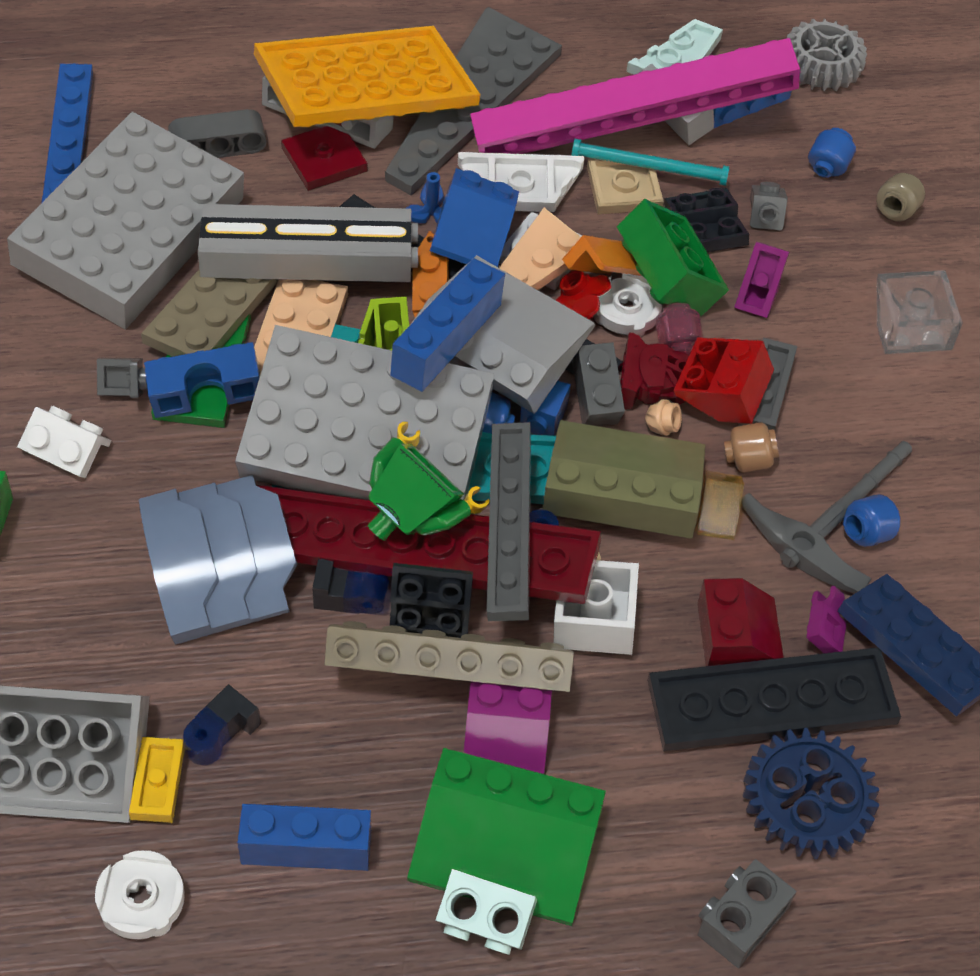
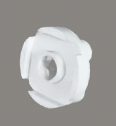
[594,274,663,337]
[95,850,185,939]

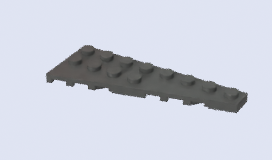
[385,7,562,195]

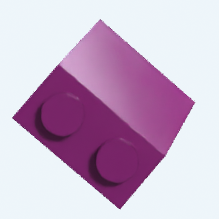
[464,681,552,774]

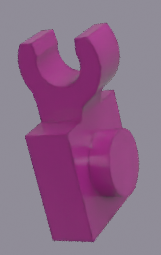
[806,586,847,653]

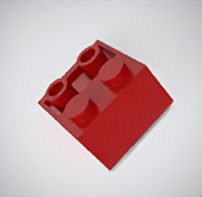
[673,337,774,424]

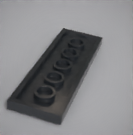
[647,648,901,751]

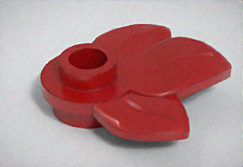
[556,270,611,320]

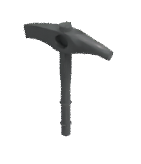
[739,441,912,593]

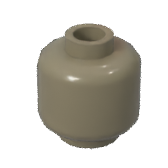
[876,173,925,221]

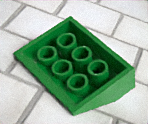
[407,748,606,926]

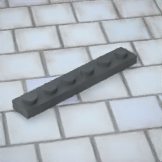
[487,422,531,621]

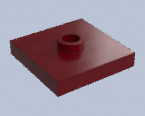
[281,123,368,191]

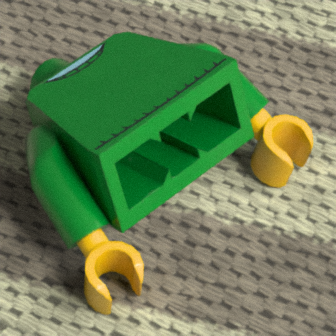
[368,422,490,540]

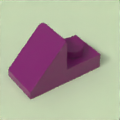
[734,241,790,318]

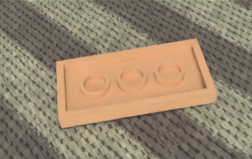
[254,279,348,375]

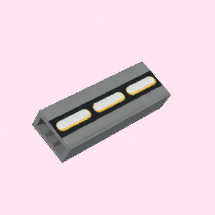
[198,204,418,282]

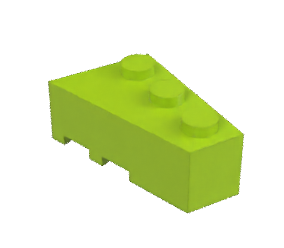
[358,297,409,351]

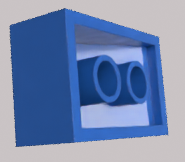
[429,168,519,267]

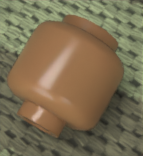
[724,422,779,473]

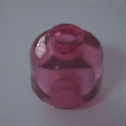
[656,303,703,355]

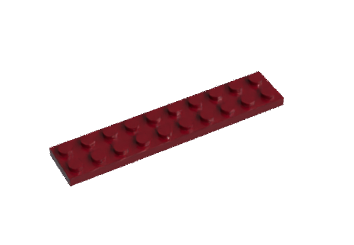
[256,485,601,604]

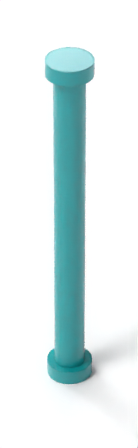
[571,138,730,186]

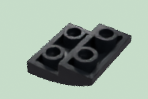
[664,188,750,252]
[389,563,473,638]

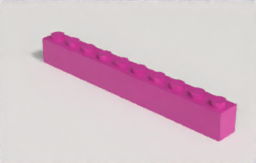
[470,38,800,154]

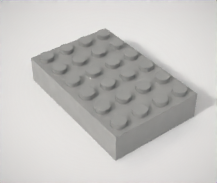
[7,112,244,330]
[235,325,494,500]

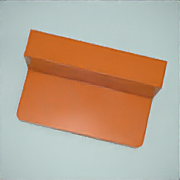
[562,235,640,276]

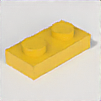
[129,737,185,823]

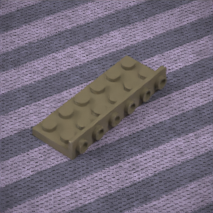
[324,621,574,692]

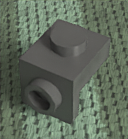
[750,182,788,230]
[97,357,147,398]

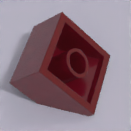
[697,578,784,666]

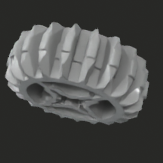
[787,18,867,91]

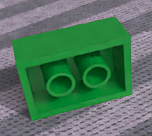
[616,199,729,317]

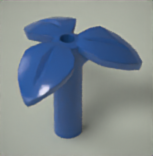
[405,172,444,224]

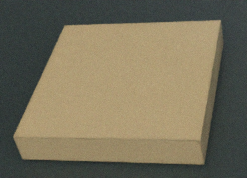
[587,155,664,214]

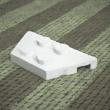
[458,152,584,212]

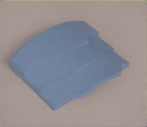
[139,475,297,645]

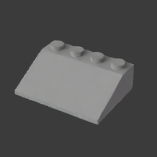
[411,255,595,414]
[0,685,150,823]

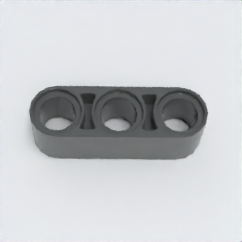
[168,109,267,158]

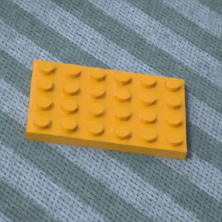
[254,26,481,127]

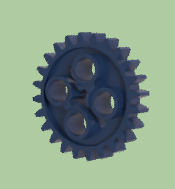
[743,728,879,859]

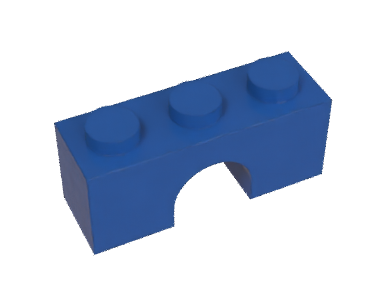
[144,342,260,418]

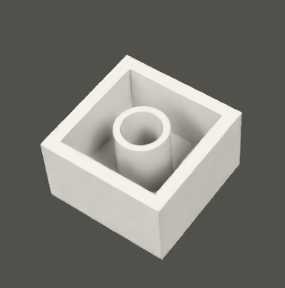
[554,560,639,655]

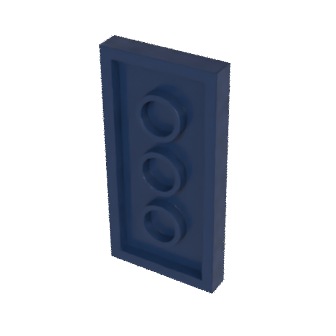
[837,574,980,717]

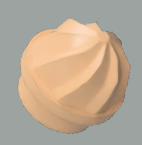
[645,399,682,436]

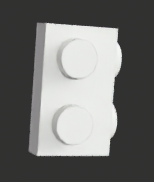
[17,406,112,478]

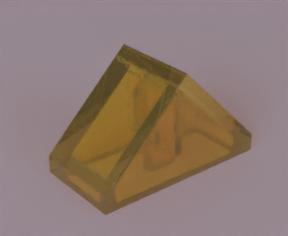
[697,470,744,540]

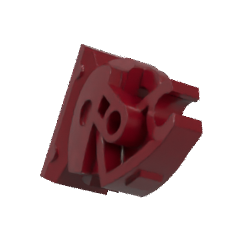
[620,332,689,410]

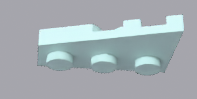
[627,19,723,75]

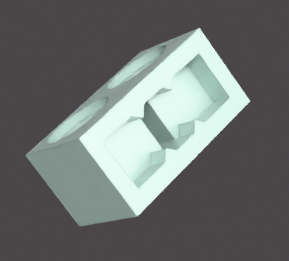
[436,869,537,955]

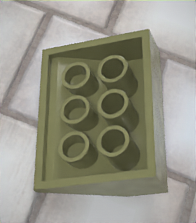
[542,420,705,539]

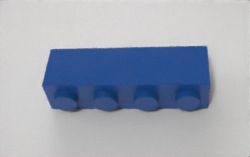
[390,258,505,392]

